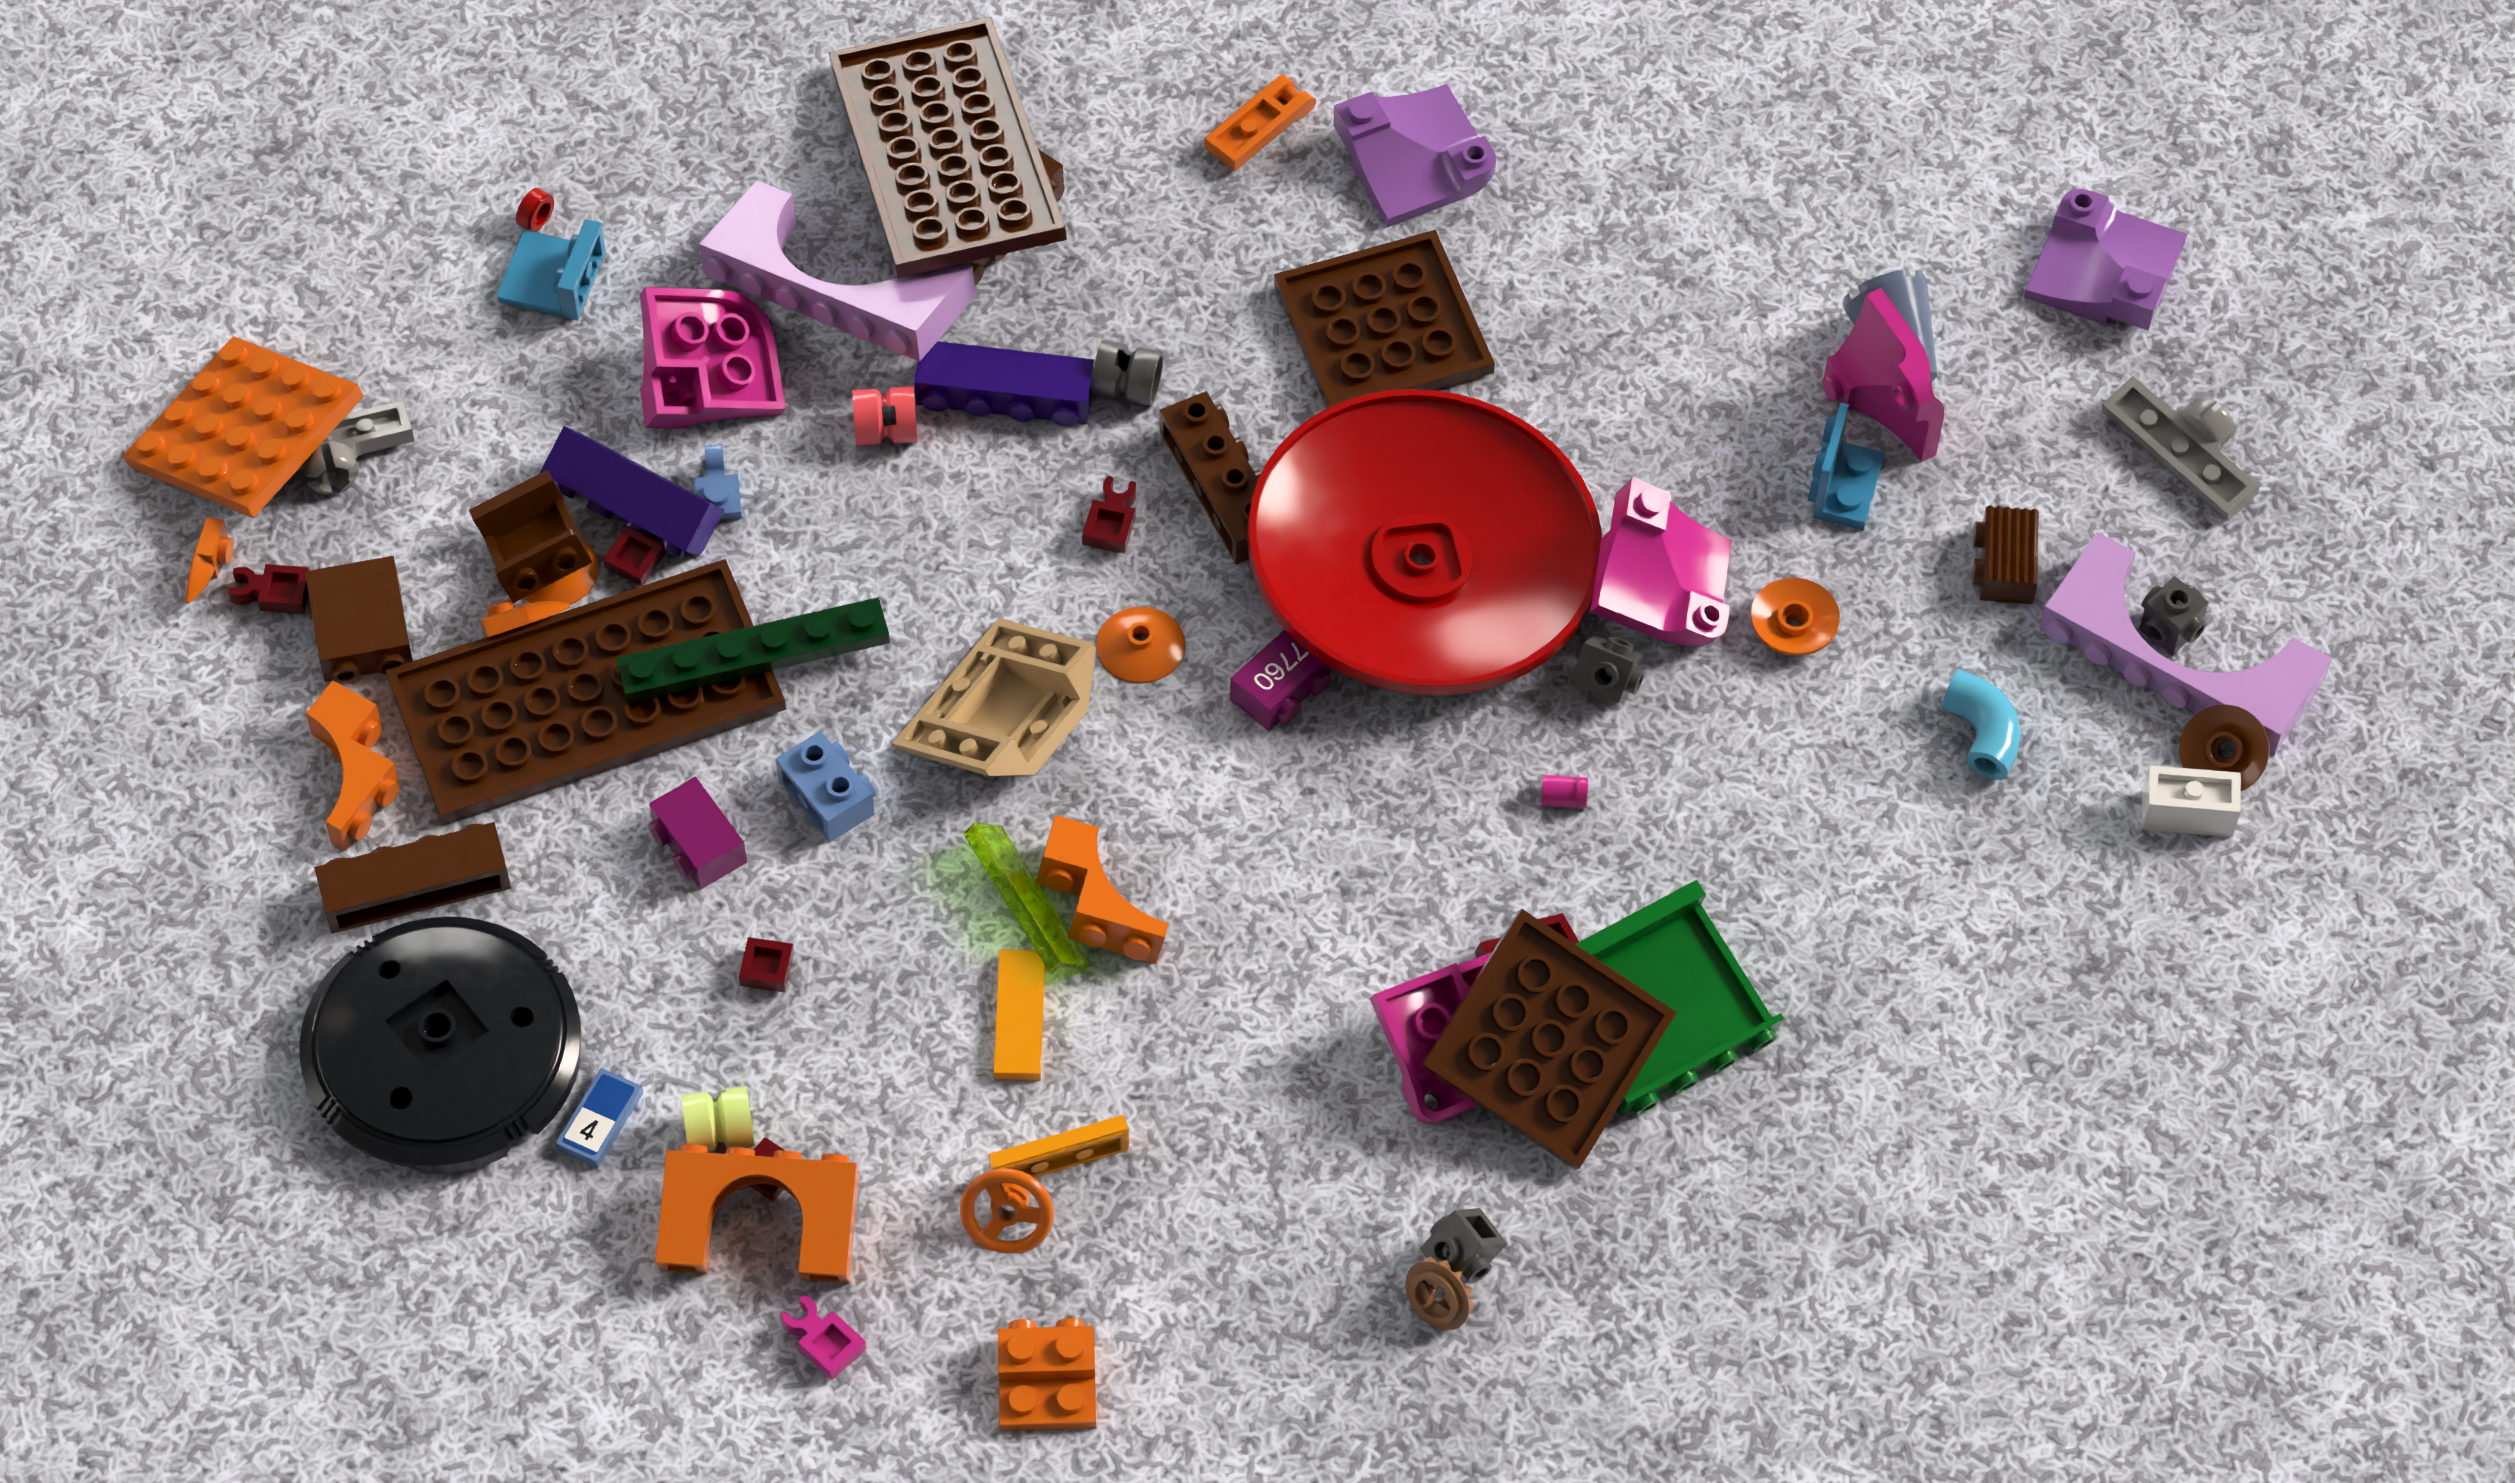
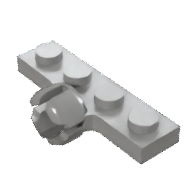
[2102,376,2259,521]
[298,400,415,495]

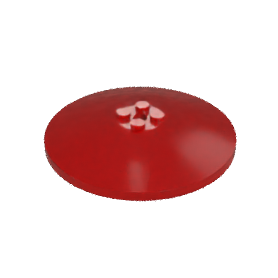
[1247,389,1602,696]

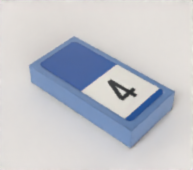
[555,1068,643,1168]

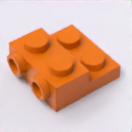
[998,1318,1096,1431]

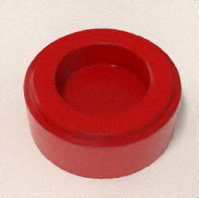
[516,188,554,232]

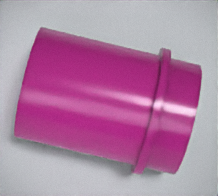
[1541,774,1588,811]

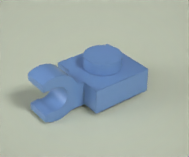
[694,444,742,521]

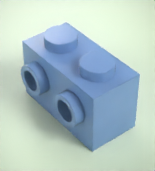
[776,731,876,843]

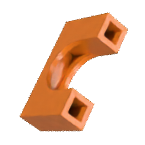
[655,1144,860,1283]

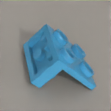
[497,219,606,321]
[1808,403,1885,530]

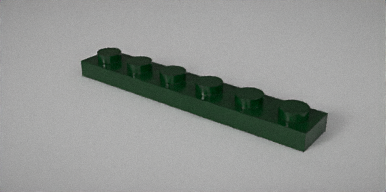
[616,597,890,704]

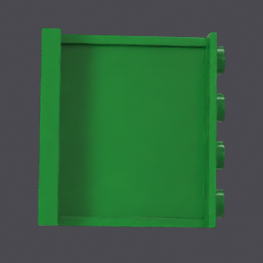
[1576,879,1785,1116]

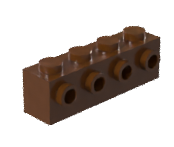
[1159,391,1261,564]

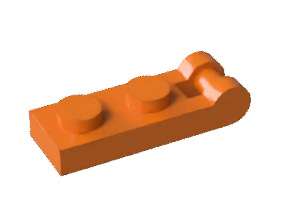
[1204,74,1316,172]

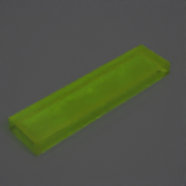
[963,823,1090,975]

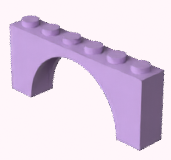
[699,180,976,362]
[2039,532,2332,756]

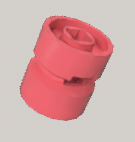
[852,386,918,447]

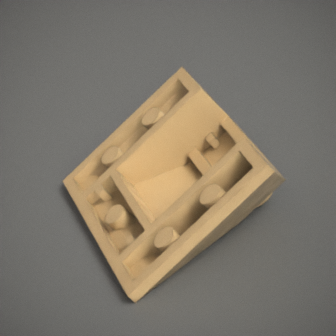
[892,618,1096,776]

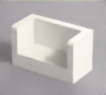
[2142,765,2241,837]

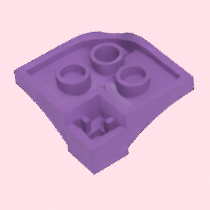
[1333,84,1496,227]
[2024,189,2187,331]

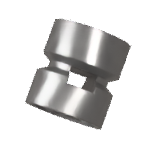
[1091,340,1164,406]

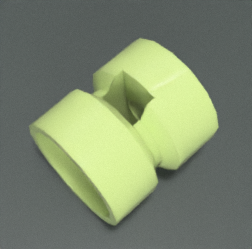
[681,1086,755,1153]

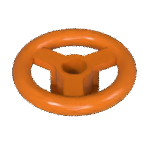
[960,1168,1054,1253]

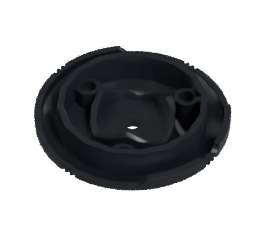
[299,917,582,1174]

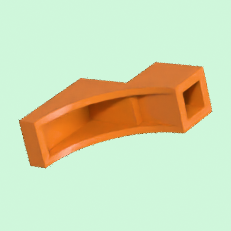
[306,680,399,851]
[1035,815,1169,964]

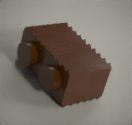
[1972,505,2039,604]

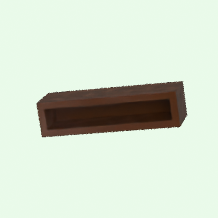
[314,822,511,934]

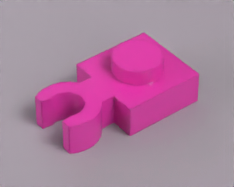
[781,1295,867,1380]

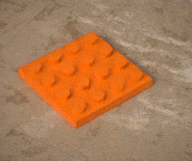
[123,336,364,519]

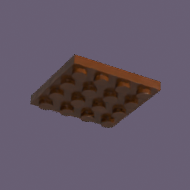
[1274,230,1495,409]
[1420,909,1677,1170]

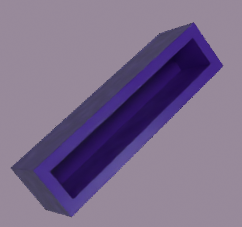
[914,341,1094,427]
[540,426,724,558]

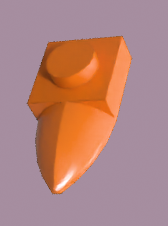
[185,517,234,604]
[478,599,571,637]

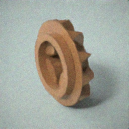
[1405,1256,1475,1330]

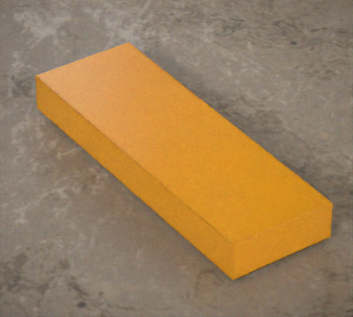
[994,950,1046,1081]
[988,1115,1129,1178]

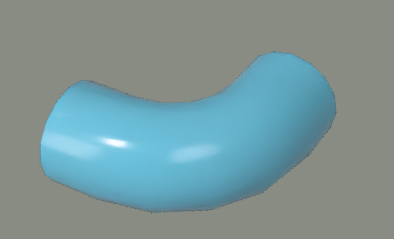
[1942,669,2022,780]

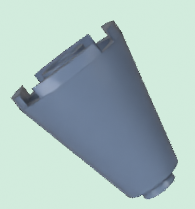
[1842,270,1937,382]

